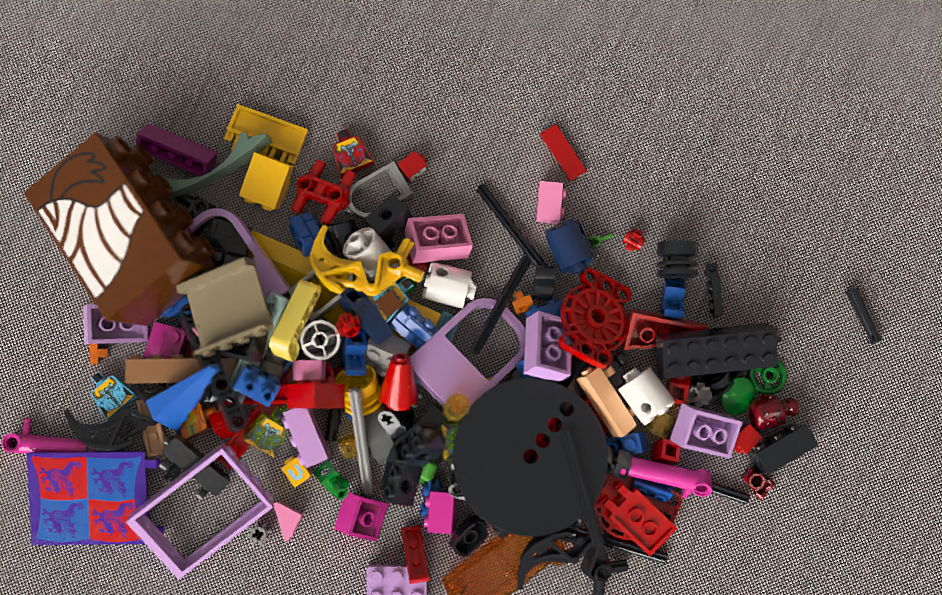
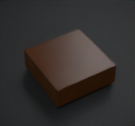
[375,290,403,318]

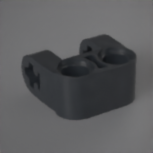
[378,404,415,439]

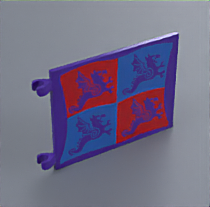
[27,451,164,545]

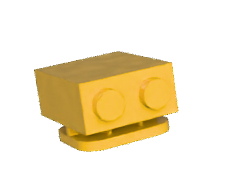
[239,152,294,211]

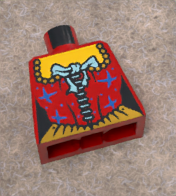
[333,129,375,178]

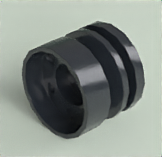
[657,240,698,280]

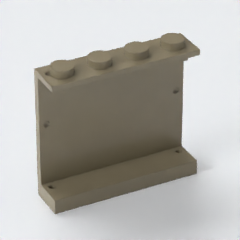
[176,257,274,357]

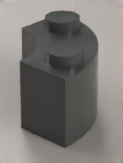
[364,408,395,465]

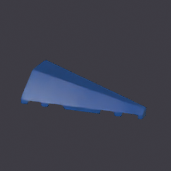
[146,363,220,431]

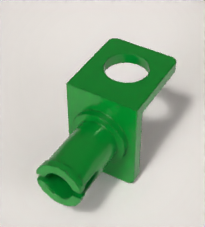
[314,460,350,500]

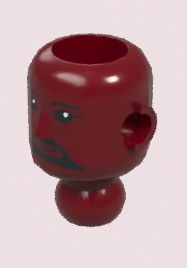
[749,394,799,430]

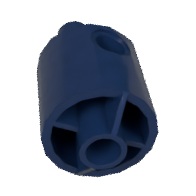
[545,219,595,275]

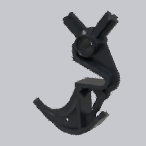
[64,356,170,451]
[517,528,629,595]

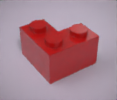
[288,379,345,409]

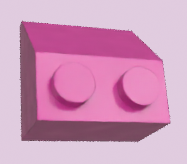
[143,322,189,358]
[334,491,389,542]
[424,491,458,534]

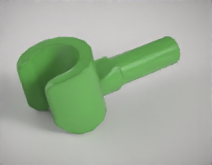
[587,233,613,249]

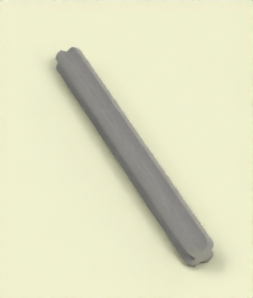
[349,388,374,495]

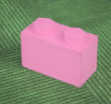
[536,181,566,224]

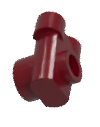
[741,467,776,500]

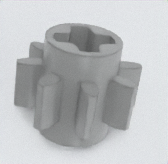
[688,383,712,407]
[247,521,272,546]

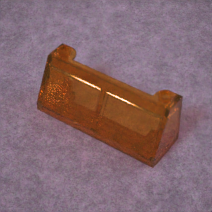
[441,534,565,595]

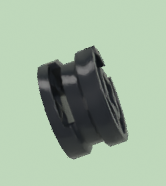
[703,372,734,396]

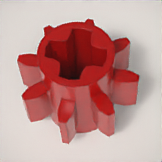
[622,228,646,252]
[335,313,362,338]

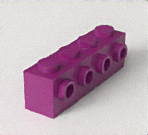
[136,123,217,176]

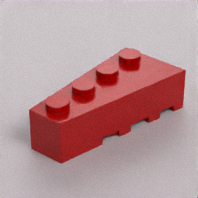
[621,308,709,350]

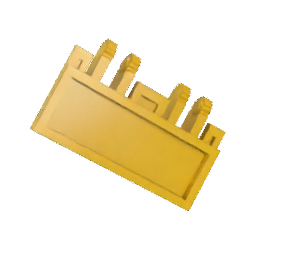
[224,104,309,165]

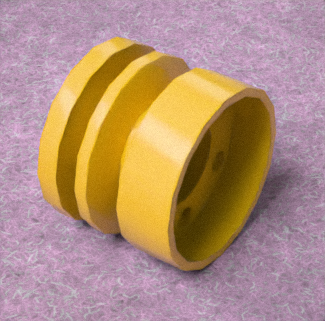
[336,364,381,416]

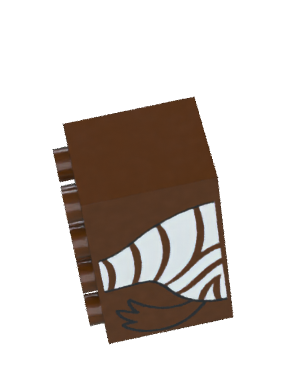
[24,132,217,326]

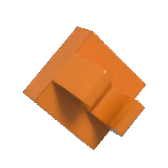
[512,290,534,316]
[89,344,108,365]

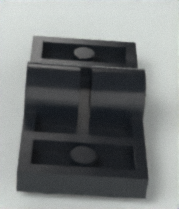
[208,218,253,268]

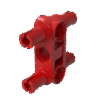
[290,159,357,226]

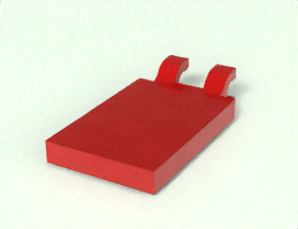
[601,481,678,556]

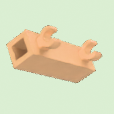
[576,366,637,438]

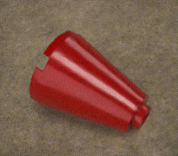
[379,353,418,411]

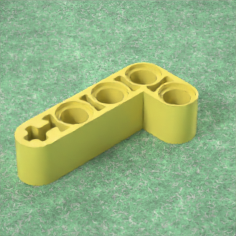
[269,279,321,362]

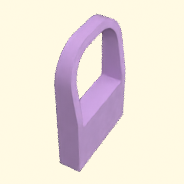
[189,208,291,301]
[410,298,526,422]

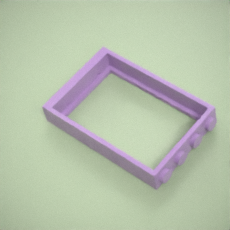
[126,442,274,580]

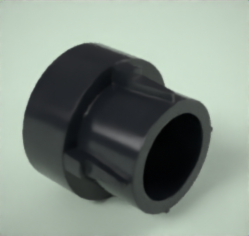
[326,219,358,253]

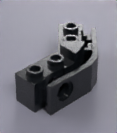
[380,422,447,506]

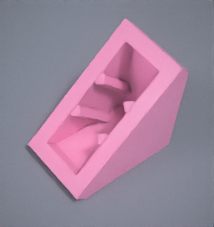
[273,501,304,541]

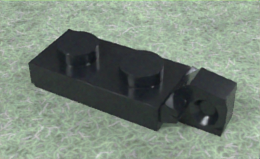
[705,263,723,317]

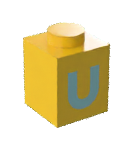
[281,456,313,488]

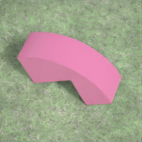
[292,360,326,381]

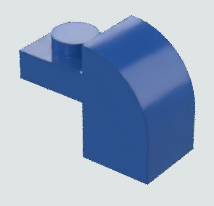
[660,278,685,319]
[342,330,367,376]

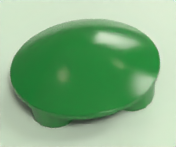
[719,376,755,415]

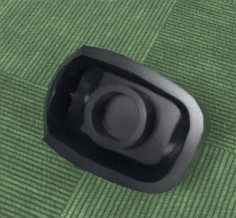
[448,514,488,557]

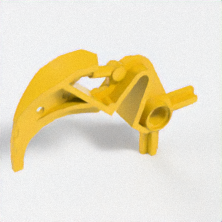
[310,225,425,296]

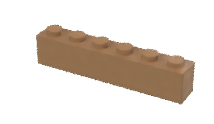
[125,354,239,383]

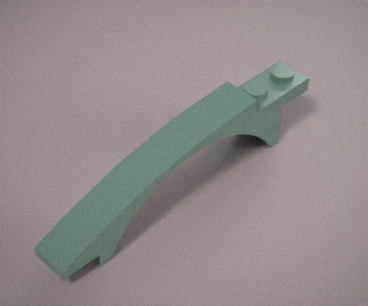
[150,132,272,200]

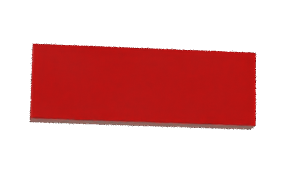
[540,124,586,182]
[401,525,429,584]

